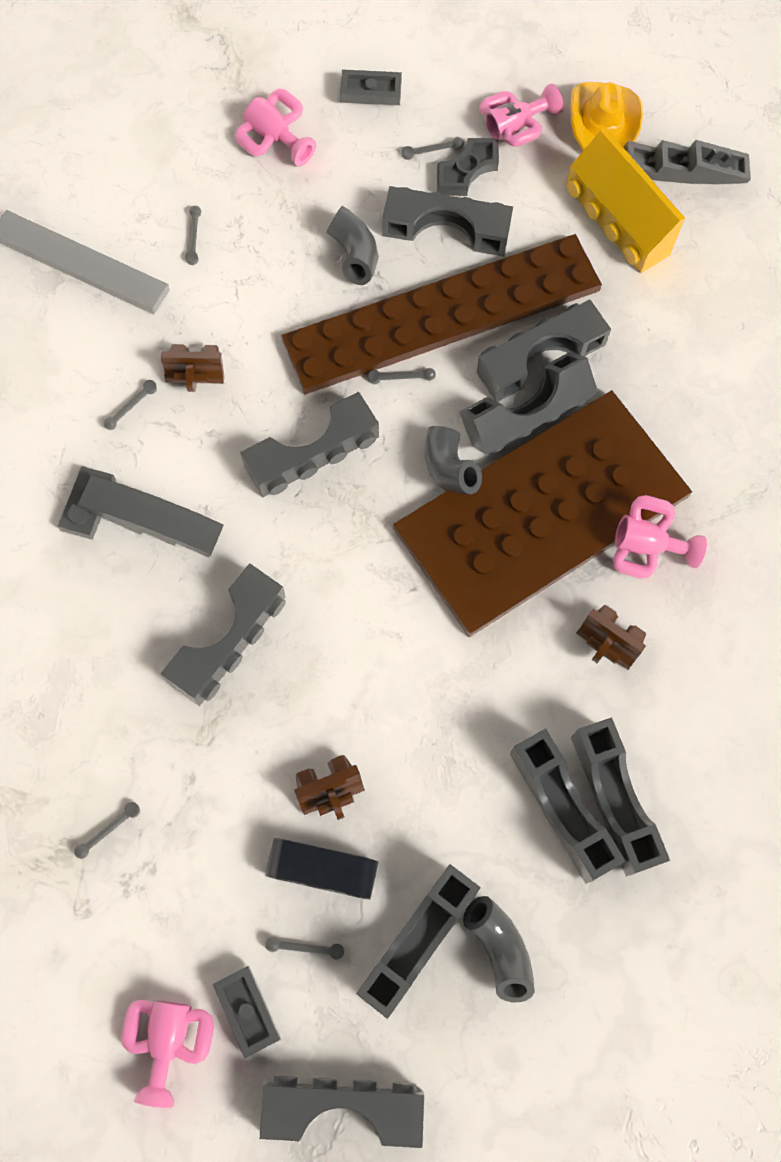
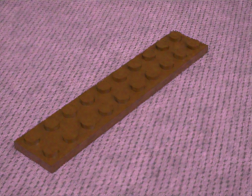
[281,234,602,395]

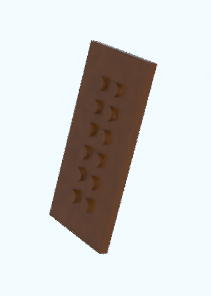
[393,390,693,638]

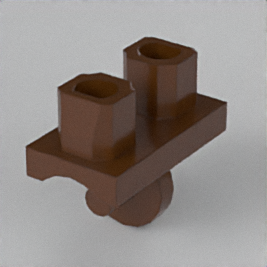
[161,344,225,392]
[576,605,646,670]
[294,755,365,820]

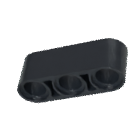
[264,838,379,900]

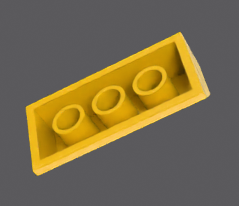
[566,128,685,273]

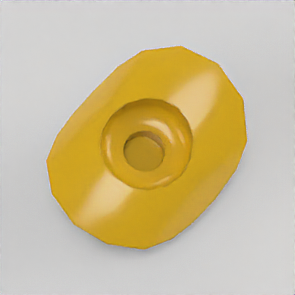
[571,82,643,150]

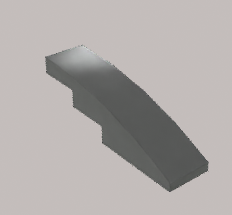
[623,140,751,185]
[77,475,224,558]

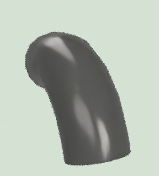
[326,206,379,285]
[424,426,482,495]
[463,896,535,1003]

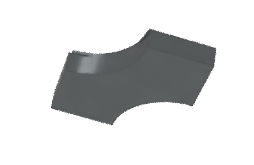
[437,138,499,196]

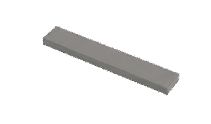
[0,210,170,314]

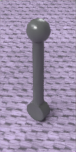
[402,137,464,160]
[185,205,202,265]
[368,368,436,385]
[103,380,157,430]
[74,802,140,859]
[265,937,344,960]

